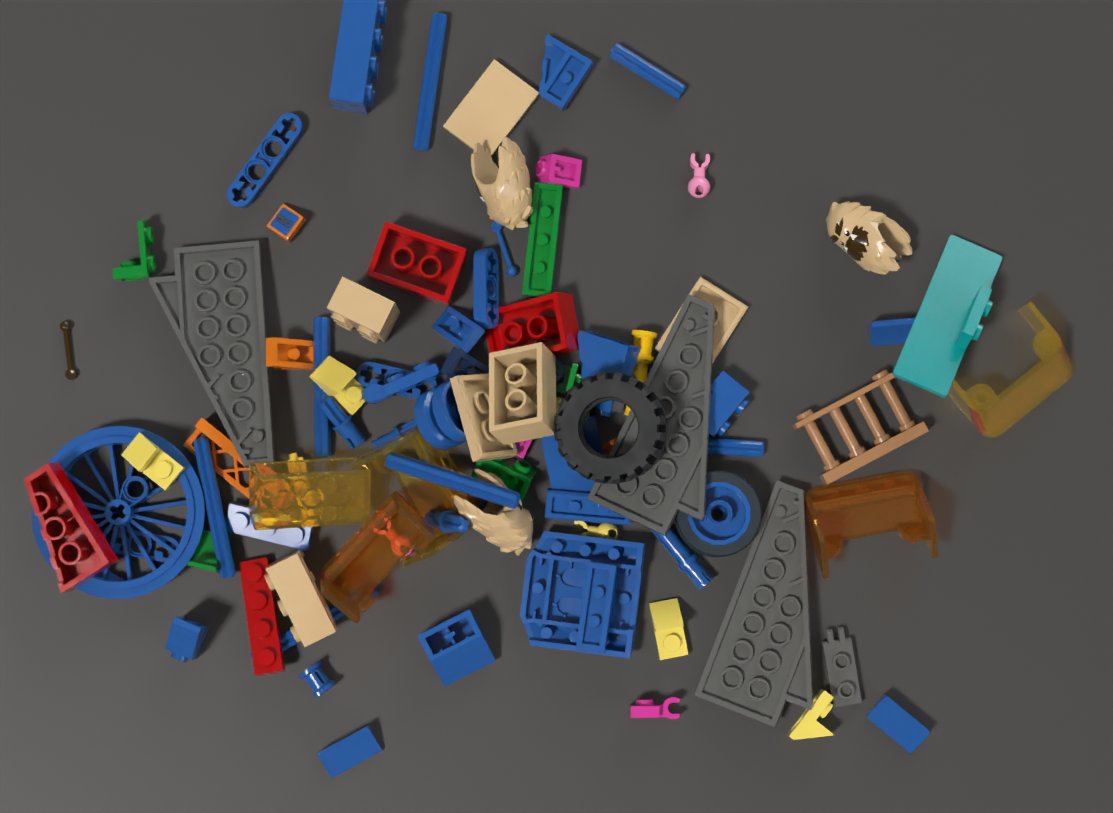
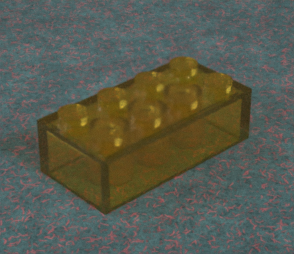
[249,457,371,530]

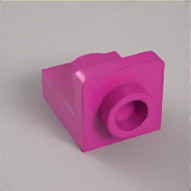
[535,154,582,189]

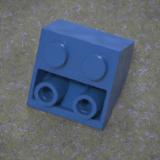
[417,609,496,687]

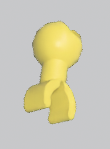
[574,521,618,540]

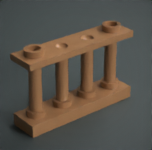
[792,369,929,486]

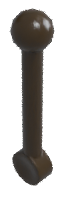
[60,321,77,380]

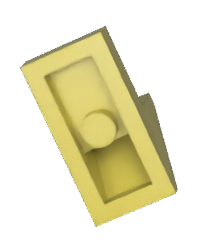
[309,356,365,416]
[121,432,185,491]
[649,598,688,660]
[786,689,834,740]

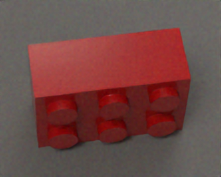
[366,221,468,307]

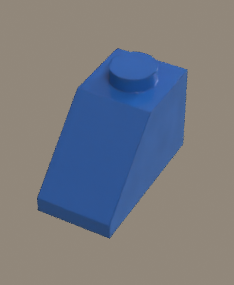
[165,616,209,663]

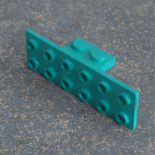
[892,235,1002,398]

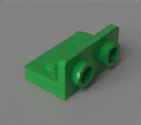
[470,457,537,503]

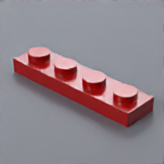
[239,557,285,676]

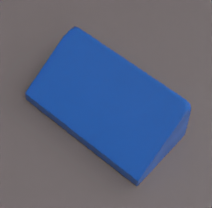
[868,318,915,346]
[866,695,931,754]
[317,725,382,778]

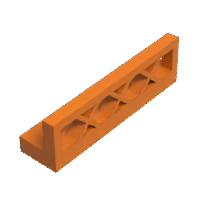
[183,417,294,512]

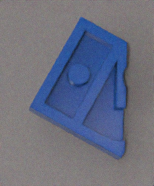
[539,34,594,111]

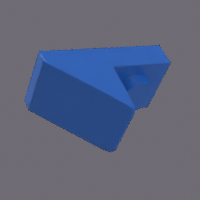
[431,306,485,354]

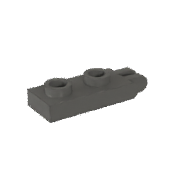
[822,627,862,707]

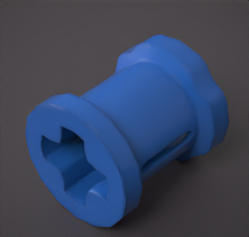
[298,661,336,699]

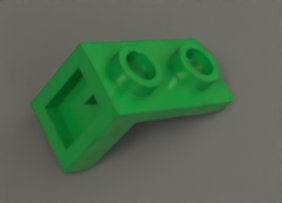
[112,220,156,283]

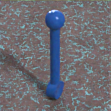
[491,221,517,277]

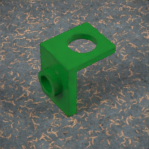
[556,363,582,395]
[187,529,219,573]

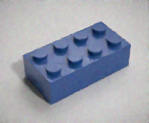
[329,0,388,114]

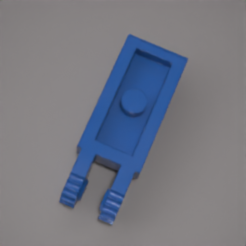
[362,361,441,405]

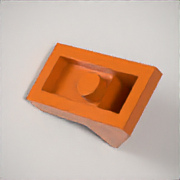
[266,337,314,370]

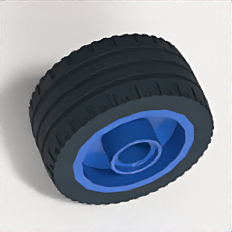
[675,471,762,557]

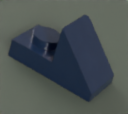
[440,347,489,380]

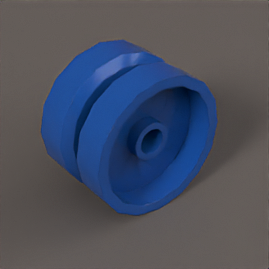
[414,380,467,450]

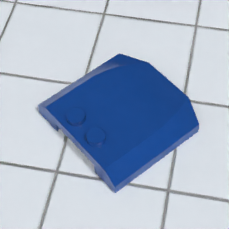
[520,531,645,659]

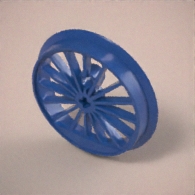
[32,426,205,599]

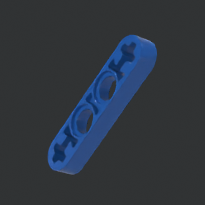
[227,113,303,209]

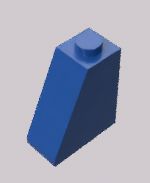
[577,330,641,417]

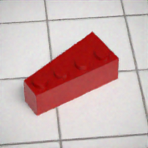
[24,462,119,594]

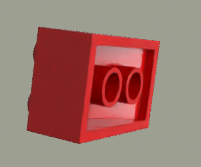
[485,292,579,357]

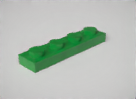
[522,182,563,297]

